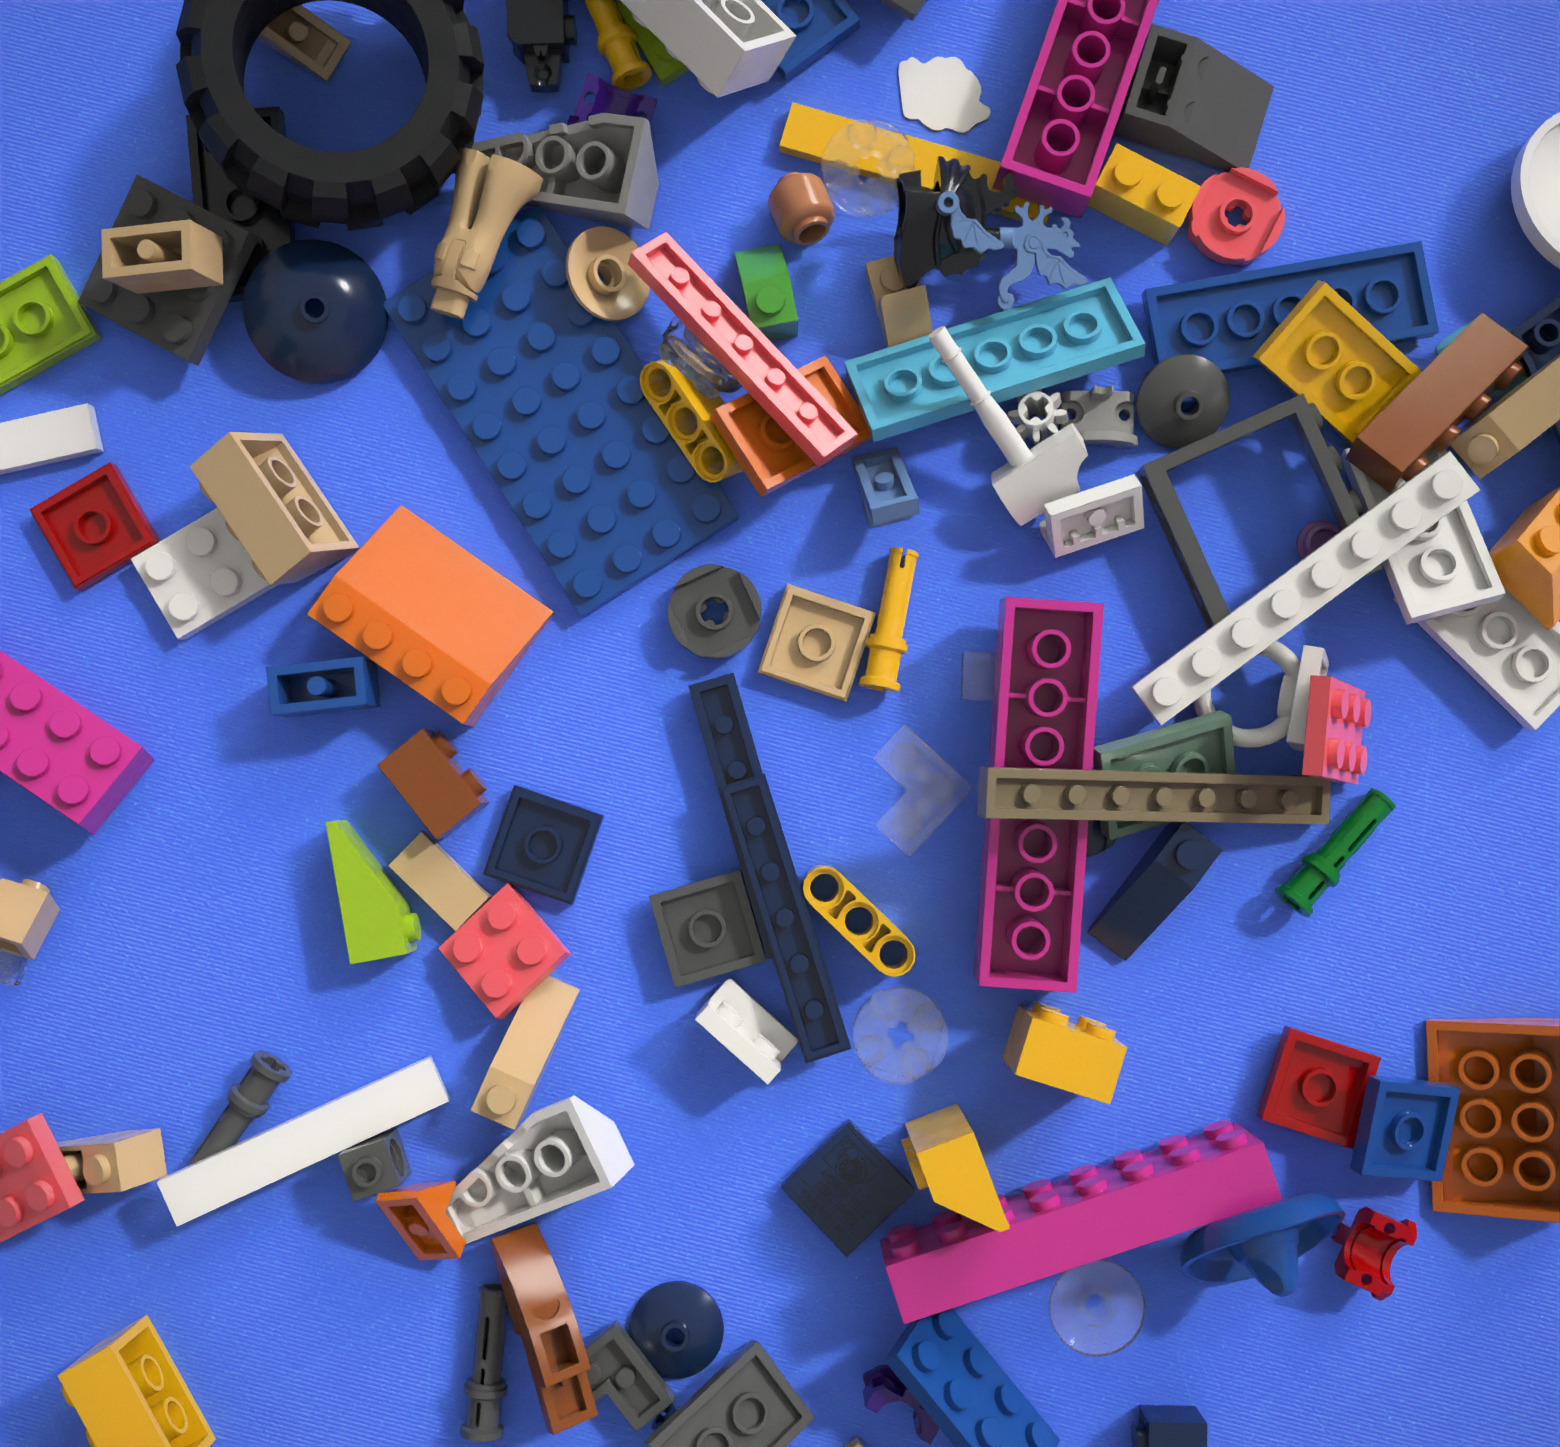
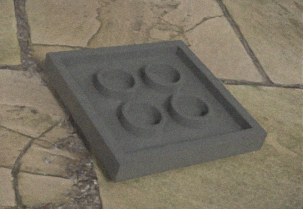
[78,175,259,366]

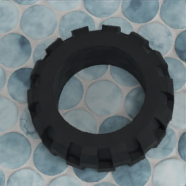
[176,0,484,231]

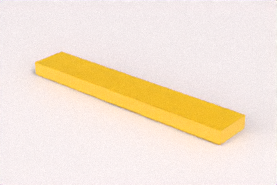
[779,102,1049,226]

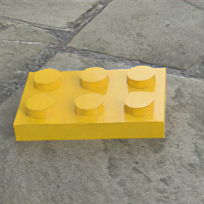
[1252,280,1422,445]

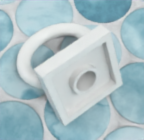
[1193,641,1329,752]

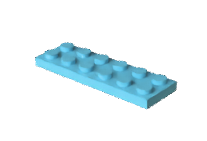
[844,277,1146,442]

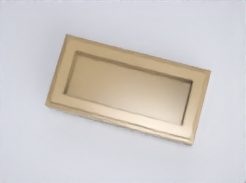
[388,831,491,932]

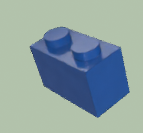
[266,656,381,718]

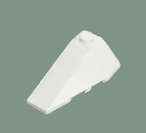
[445,1095,635,1244]

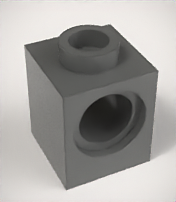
[338,1128,412,1202]

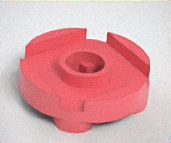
[1187,167,1285,267]

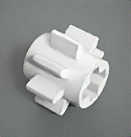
[1008,389,1068,445]

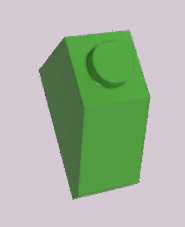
[734,243,798,341]

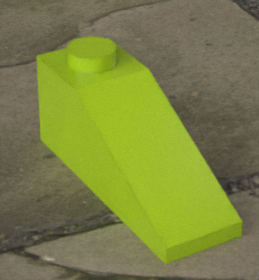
[325,820,421,965]

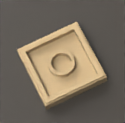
[758,583,876,702]

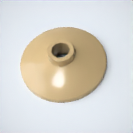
[566,226,650,321]

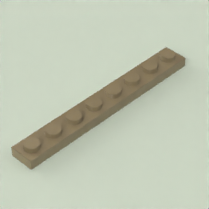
[977,766,1331,825]

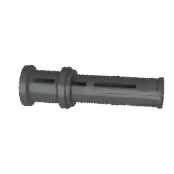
[186,1051,292,1167]
[460,1284,508,1442]

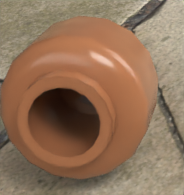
[768,172,835,246]

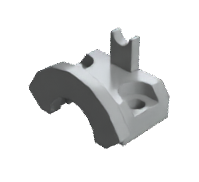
[1059,385,1138,448]

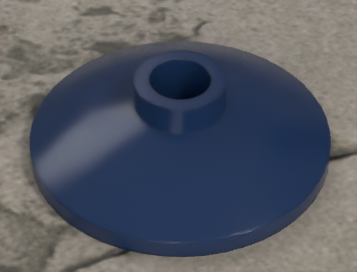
[629,1281,724,1378]

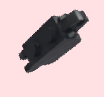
[506,0,577,93]

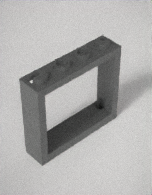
[1137,394,1383,629]

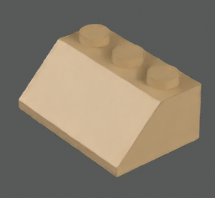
[189,432,360,586]

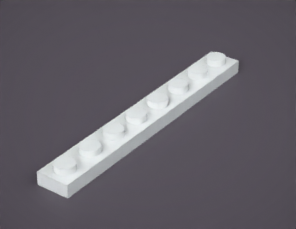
[1130,451,1480,725]

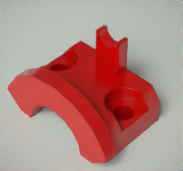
[1331,1206,1417,1301]

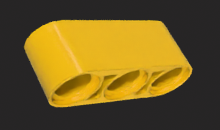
[640,354,743,482]
[802,865,916,977]

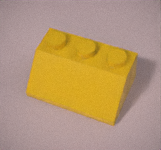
[901,1103,1010,1232]

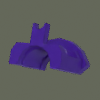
[567,73,657,125]
[863,1365,939,1445]

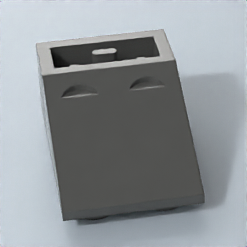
[1113,24,1274,171]

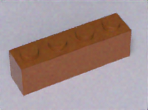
[1345,312,1528,494]

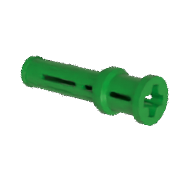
[1274,788,1396,918]

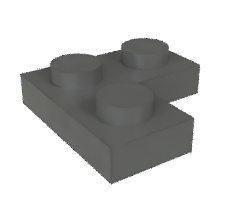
[584,1319,675,1432]

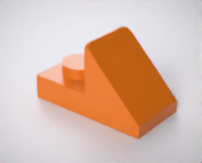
[375,1181,466,1261]

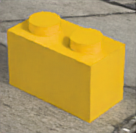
[1087,143,1201,246]

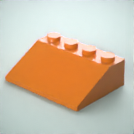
[307,505,555,726]
[1426,1018,1560,1223]

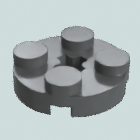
[667,564,762,659]

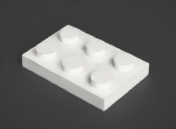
[131,508,278,641]

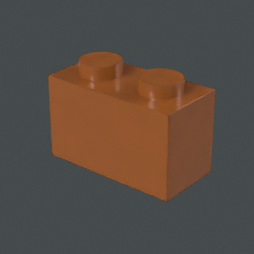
[377,729,489,840]

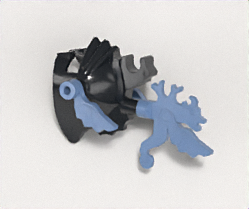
[894,156,1088,310]

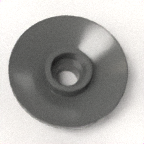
[1136,354,1230,449]

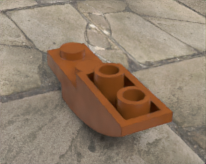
[489,1222,598,1435]

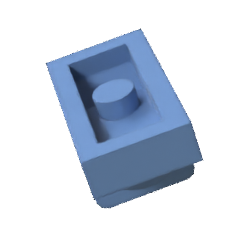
[852,447,920,528]

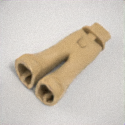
[430,148,543,320]

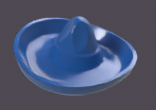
[1180,1192,1345,1297]

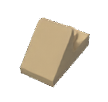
[864,256,933,348]

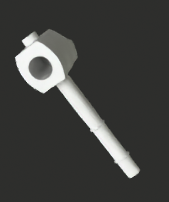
[928,326,1088,527]

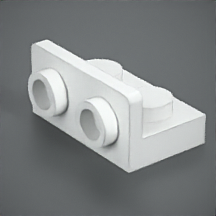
[1039,474,1145,558]
[695,979,798,1085]

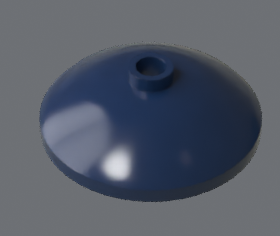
[243,239,388,384]

